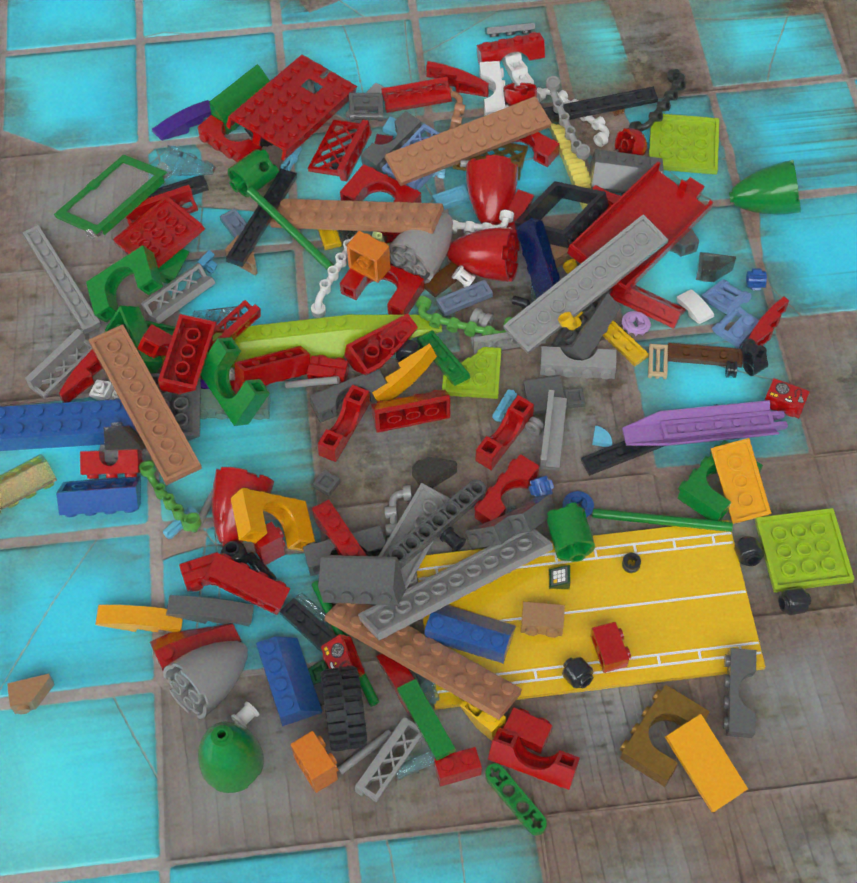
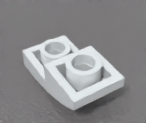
[677,289,714,324]
[89,380,119,401]

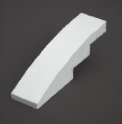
[501,52,534,86]

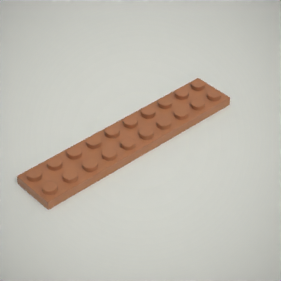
[385,96,552,186]
[269,199,444,234]
[89,325,202,485]
[325,603,522,720]

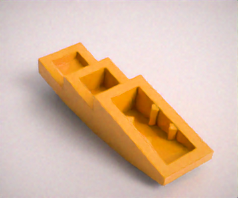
[372,344,437,402]
[95,605,182,633]

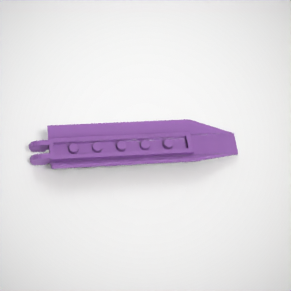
[622,400,788,446]

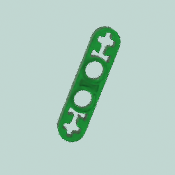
[485,763,547,836]

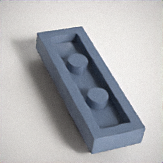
[436,280,493,317]

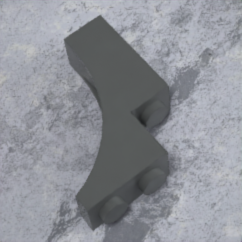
[465,494,555,549]

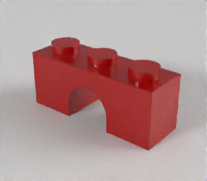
[80,449,143,479]

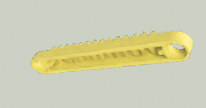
[549,123,602,221]

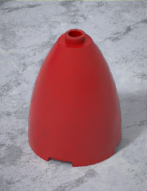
[466,155,518,225]
[446,228,520,282]
[212,467,274,547]

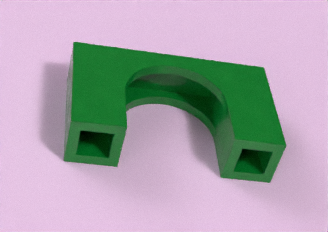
[86,245,163,322]
[201,337,270,426]
[677,440,763,521]

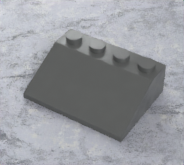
[144,373,201,448]

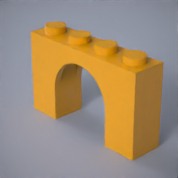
[231,488,315,551]

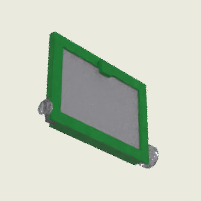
[54,154,172,240]

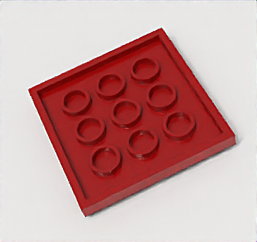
[113,195,205,268]

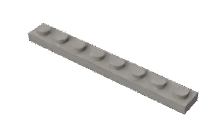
[22,225,101,334]

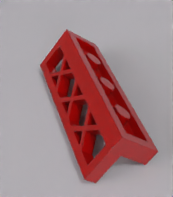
[381,77,452,113]
[126,185,198,226]
[610,285,686,329]
[207,300,261,354]

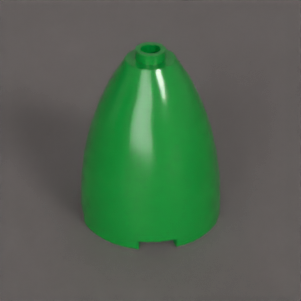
[729,160,801,215]
[198,721,264,793]

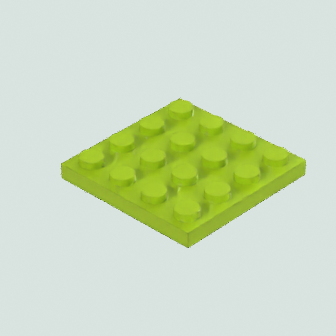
[649,114,719,175]
[755,508,855,593]

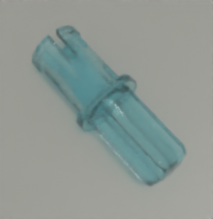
[416,673,439,704]
[396,751,434,780]

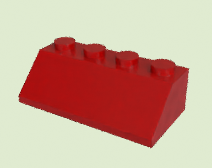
[158,314,217,394]
[371,390,450,433]

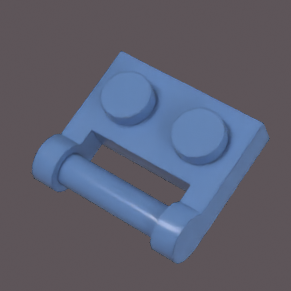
[701,279,751,315]
[712,306,759,348]

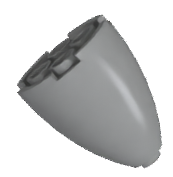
[389,213,453,284]
[163,641,248,719]

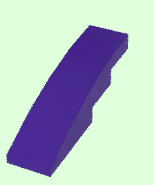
[152,100,212,141]

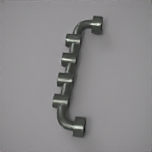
[629,69,686,132]

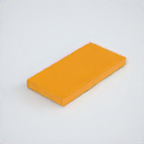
[711,438,772,524]
[664,714,748,813]

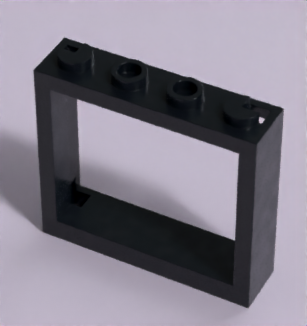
[514,181,609,248]

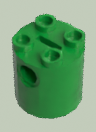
[228,149,279,197]
[547,503,595,562]

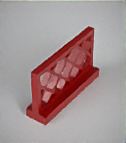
[308,119,372,182]

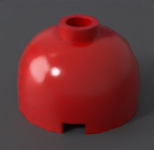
[504,83,537,106]
[615,128,647,156]

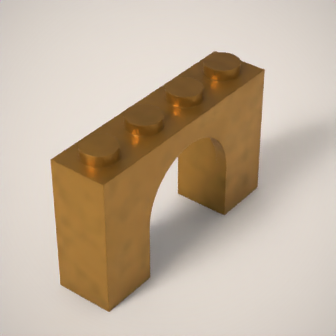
[620,684,710,787]

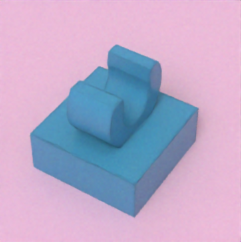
[197,250,217,274]

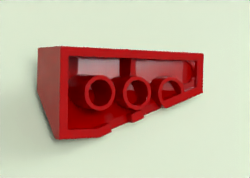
[344,313,418,375]
[150,624,242,671]

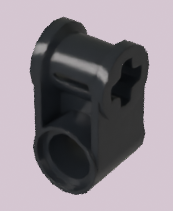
[741,339,768,376]

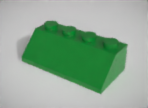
[209,64,270,135]
[105,305,163,374]

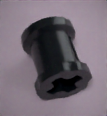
[440,527,466,552]

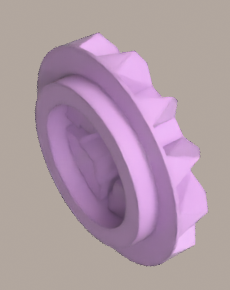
[621,311,651,337]

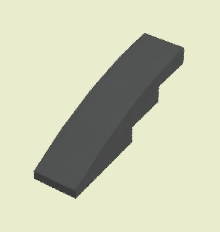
[166,595,254,627]

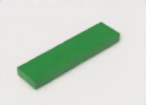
[417,330,470,387]
[397,679,456,761]

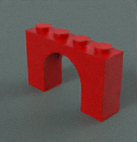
[340,164,422,203]
[340,265,424,315]

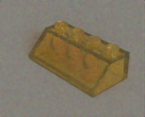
[0,454,57,513]

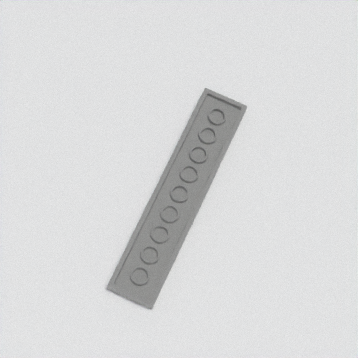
[503,214,668,354]
[358,529,553,640]

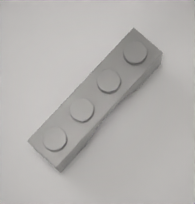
[540,346,616,379]

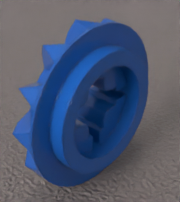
[562,491,594,518]

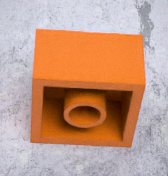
[347,231,391,283]
[290,731,339,793]

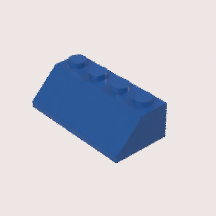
[56,476,141,517]
[424,605,516,664]
[256,636,323,726]

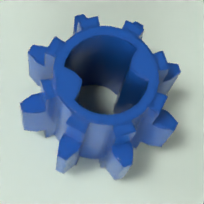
[746,268,767,291]
[529,476,554,497]

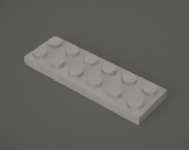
[378,483,450,589]

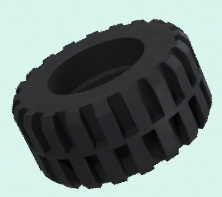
[321,666,367,752]

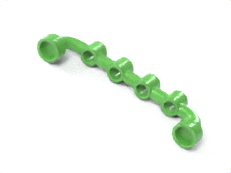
[416,296,513,337]
[139,460,202,533]

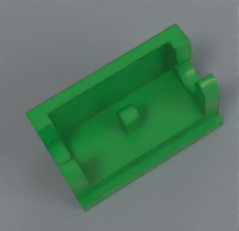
[158,249,189,284]

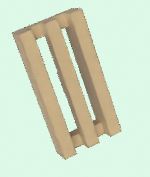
[648,344,668,380]

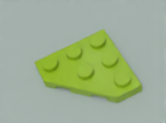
[442,347,501,399]

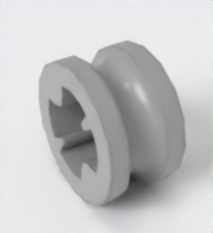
[525,417,544,436]

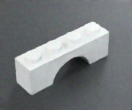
[479,61,508,116]

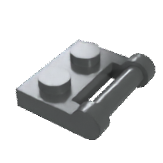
[349,93,383,121]

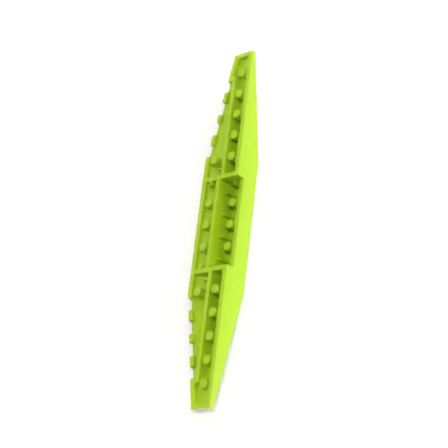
[161,315,442,368]

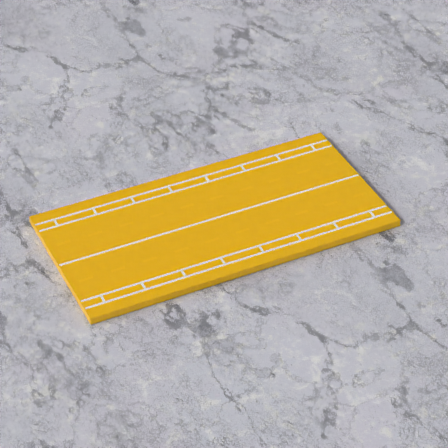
[417,520,766,710]

